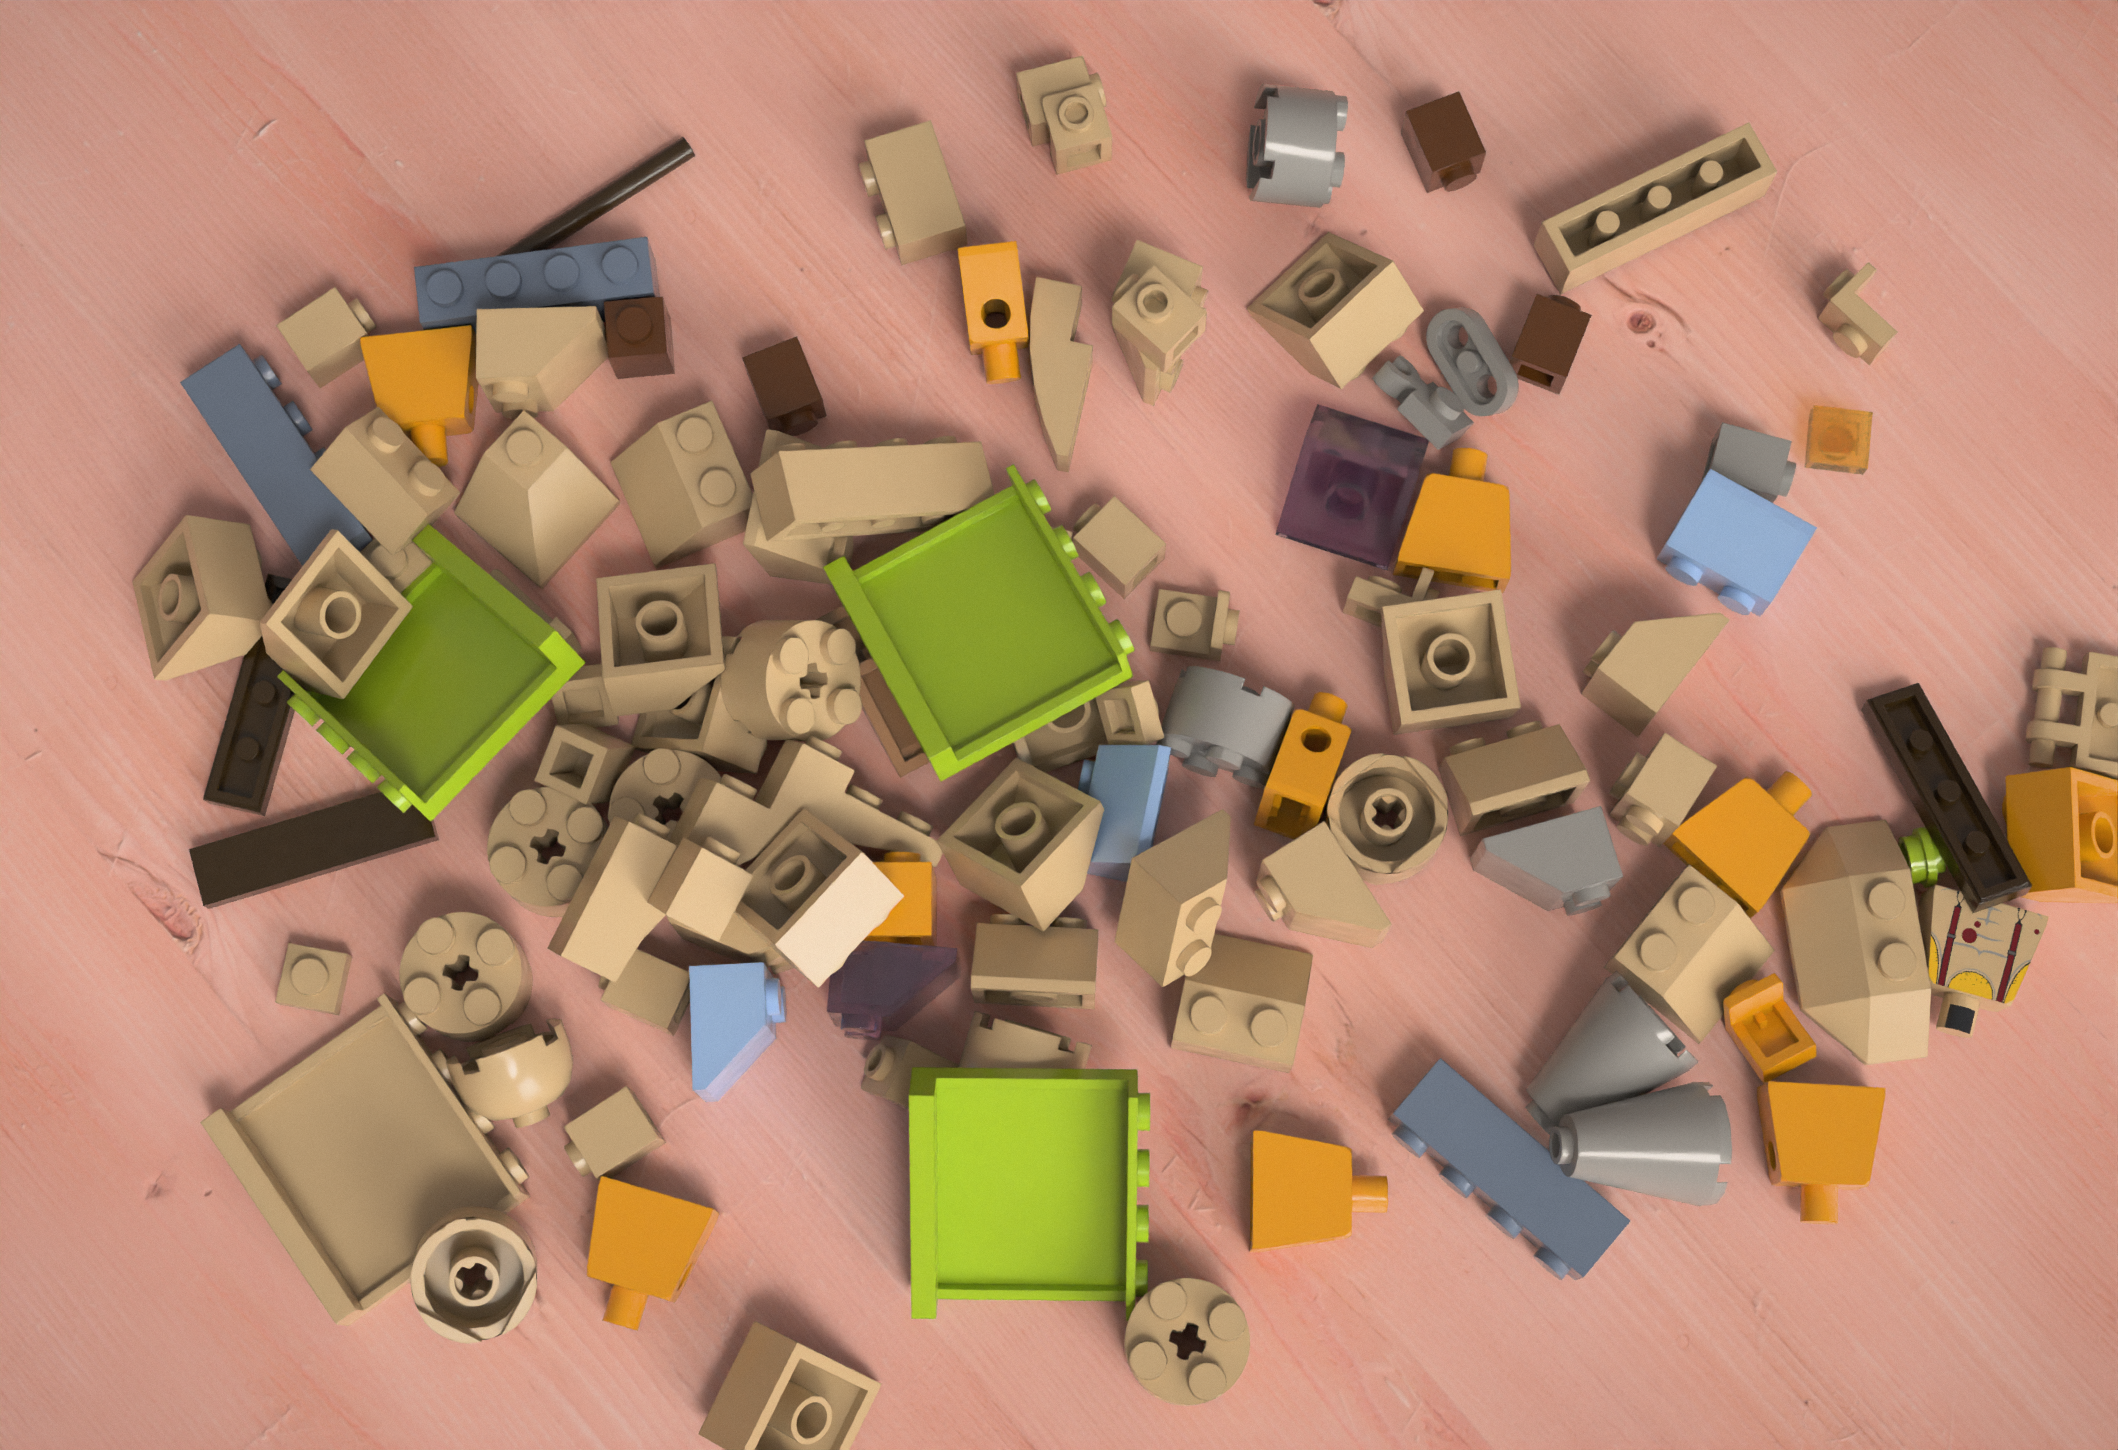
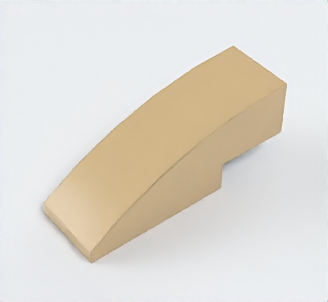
[1030,277,1093,473]

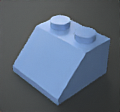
[1657,469,1817,617]
[1078,745,1171,882]
[689,962,787,1102]

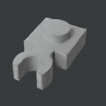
[1372,355,1474,450]

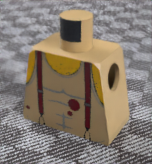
[1919,885,2049,1038]

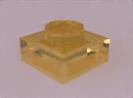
[1804,405,1873,475]

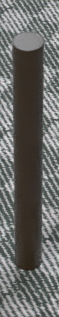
[496,137,695,256]

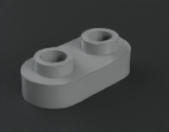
[1426,307,1518,416]

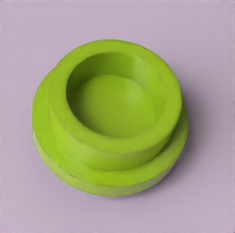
[1898,827,1946,888]

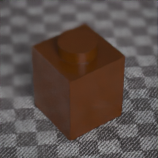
[1401,91,1486,193]
[1510,294,1592,395]
[604,296,675,379]
[742,336,827,436]

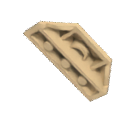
[1780,820,1931,1065]

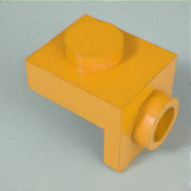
[1723,973,1817,1084]

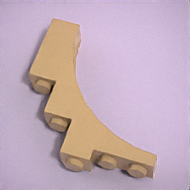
[548,736,943,982]

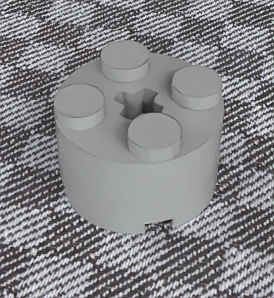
[1246,84,1348,208]
[1156,666,1295,789]

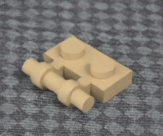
[2025,647,2118,780]

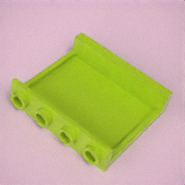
[823,464,1135,782]
[277,524,586,821]
[909,1067,1150,1321]

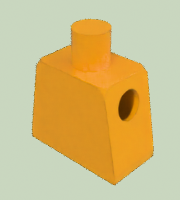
[958,241,1029,384]
[360,325,479,467]
[1393,448,1511,593]
[1254,692,1352,840]
[1663,771,1812,919]
[1757,1081,1886,1224]
[1250,1131,1388,1252]
[587,1176,719,1331]

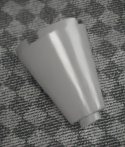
[1525,970,1698,1135]
[1549,1082,1732,1206]

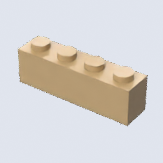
[1533,122,1777,295]
[750,436,995,541]

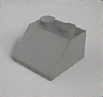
[1470,806,1623,916]

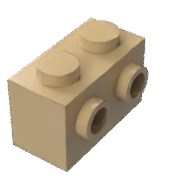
[858,120,968,265]
[310,407,460,556]
[1609,733,1717,847]

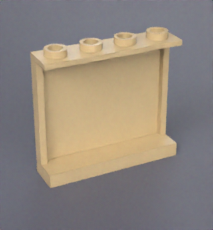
[200,993,531,1326]

